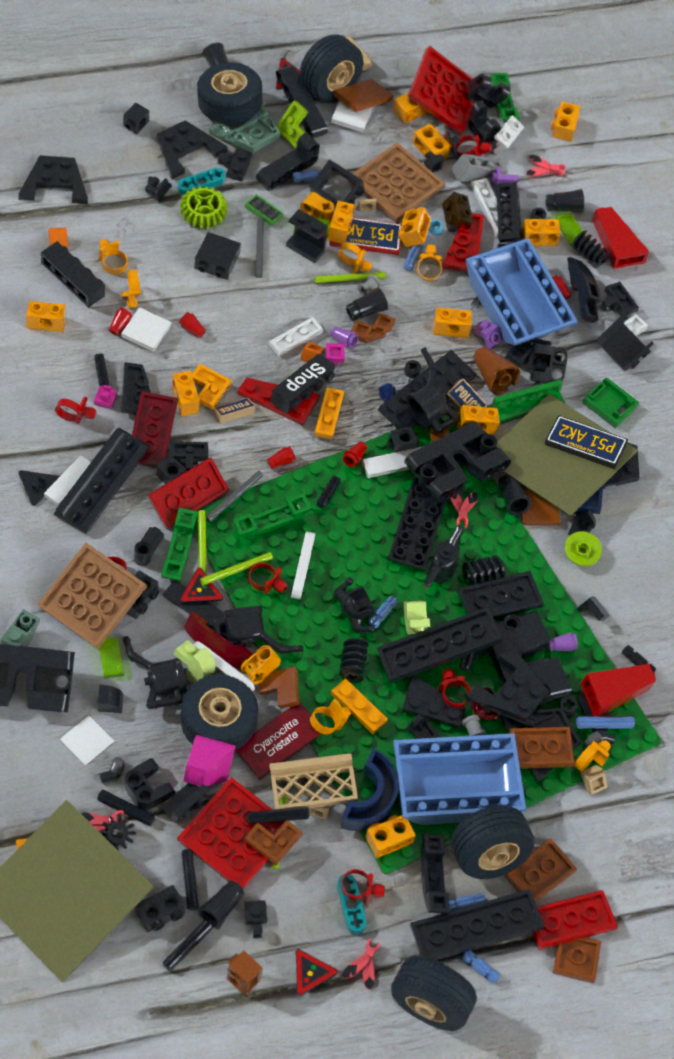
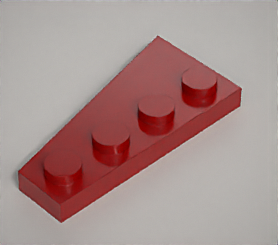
[442,213,484,272]
[237,377,320,426]

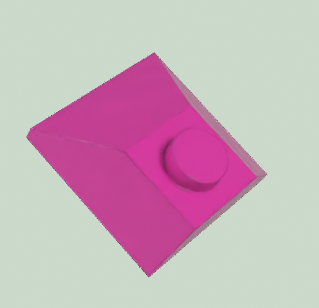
[183,735,236,786]

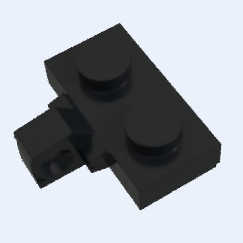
[218,148,253,182]
[600,281,639,315]
[527,338,562,372]
[170,441,208,471]

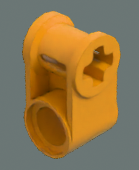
[300,192,334,224]
[241,645,281,684]

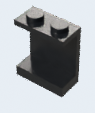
[286,209,328,263]
[595,313,654,371]

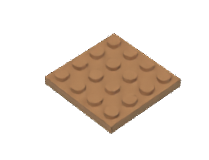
[348,142,445,223]
[37,542,147,650]

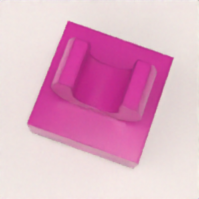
[326,343,345,365]
[94,385,118,409]

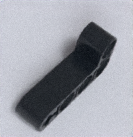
[256,133,320,191]

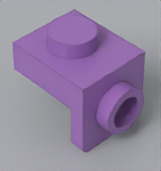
[492,167,518,191]
[472,320,502,349]

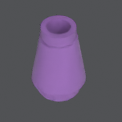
[330,327,358,349]
[549,632,578,652]

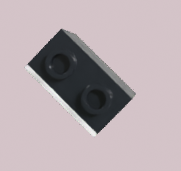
[194,232,241,281]

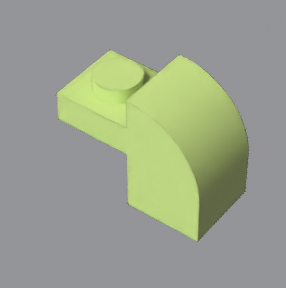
[404,601,430,634]
[174,640,216,684]

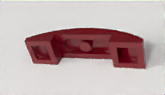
[184,611,254,670]

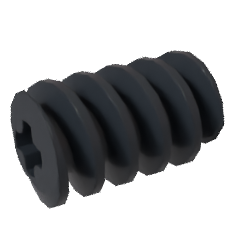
[572,230,611,268]
[462,555,505,585]
[339,638,369,683]

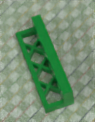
[491,379,565,424]

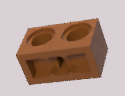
[227,950,263,996]

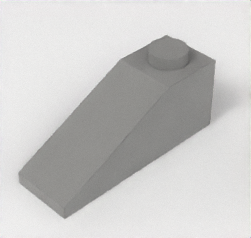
[452,154,507,182]

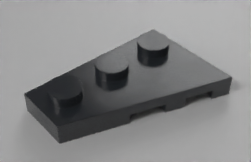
[121,362,151,415]
[402,675,465,729]

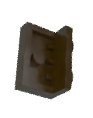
[442,192,473,233]

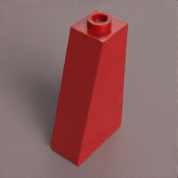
[592,207,649,269]
[580,664,656,717]

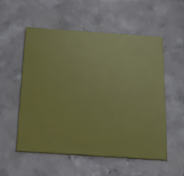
[497,394,638,516]
[0,800,154,982]

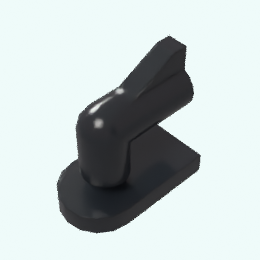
[145,176,172,201]

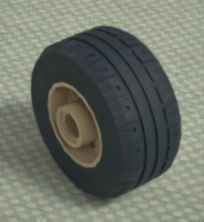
[300,34,364,102]
[197,62,263,124]
[180,674,258,752]
[451,805,535,879]
[391,956,477,1031]

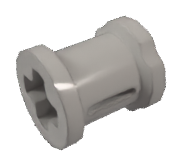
[358,274,381,296]
[462,715,486,736]

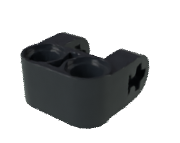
[468,73,511,108]
[468,101,501,143]
[529,344,568,384]
[125,758,176,811]

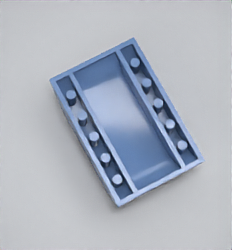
[466,238,578,346]
[393,734,526,825]

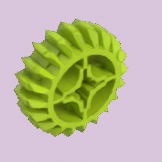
[180,186,228,229]

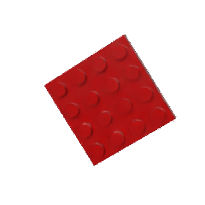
[408,45,474,135]
[177,777,285,890]

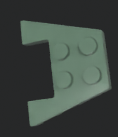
[209,101,280,153]

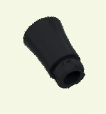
[202,42,229,67]
[546,189,584,213]
[346,287,388,321]
[498,474,532,516]
[198,880,245,929]

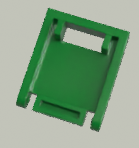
[582,378,639,429]

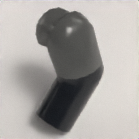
[585,730,616,747]
[99,757,125,783]

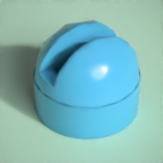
[429,220,443,235]

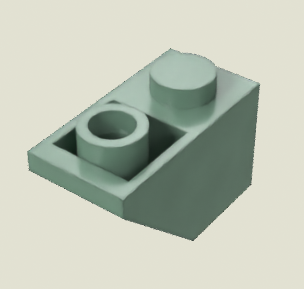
[1,609,40,647]

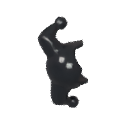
[334,577,375,634]

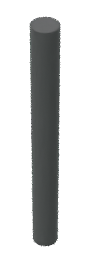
[255,217,264,278]
[206,471,263,523]

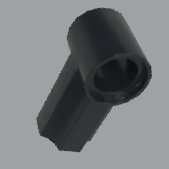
[134,526,164,566]

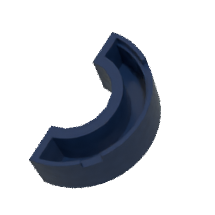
[341,748,399,831]

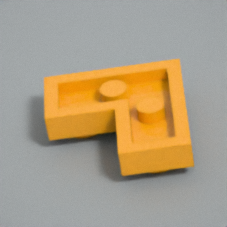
[192,364,232,410]

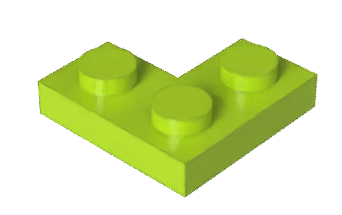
[276,101,308,148]

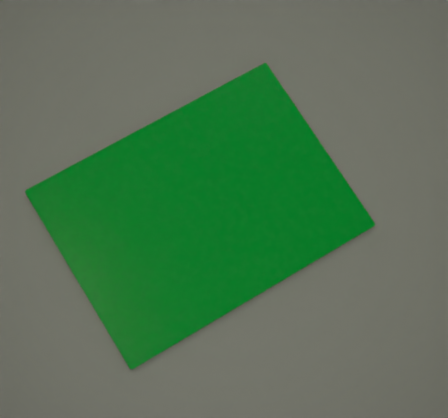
[194,415,661,875]

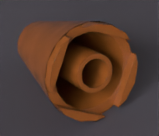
[473,347,520,395]

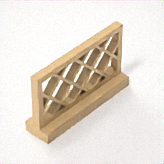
[270,753,358,810]

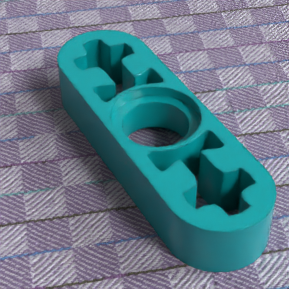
[178,168,225,195]
[337,874,366,935]

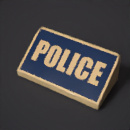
[447,379,487,409]
[213,398,255,424]

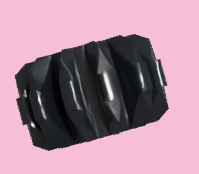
[100,814,136,850]

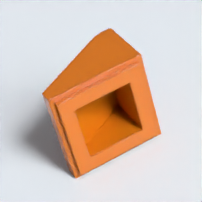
[49,227,68,249]
[300,342,325,362]

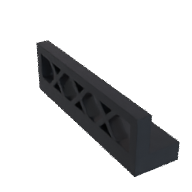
[496,182,522,243]

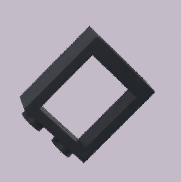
[309,159,365,208]

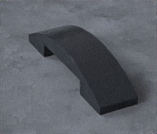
[421,833,450,914]

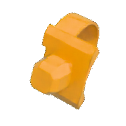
[99,239,128,275]
[338,243,373,274]
[417,244,442,281]
[120,269,141,309]
[310,698,351,735]
[574,740,611,772]

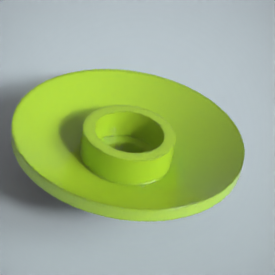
[564,531,602,566]

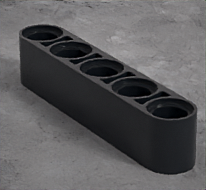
[276,65,328,138]

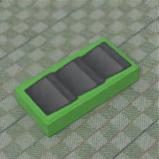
[245,194,283,227]

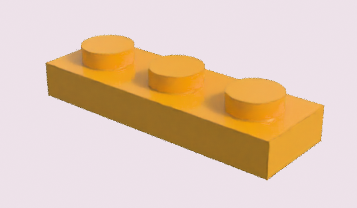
[314,387,345,440]
[331,679,388,734]

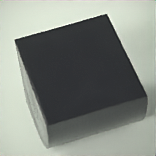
[98,685,124,713]

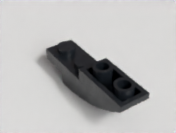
[567,257,602,323]

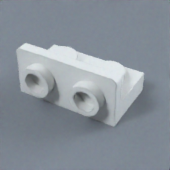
[493,116,524,156]

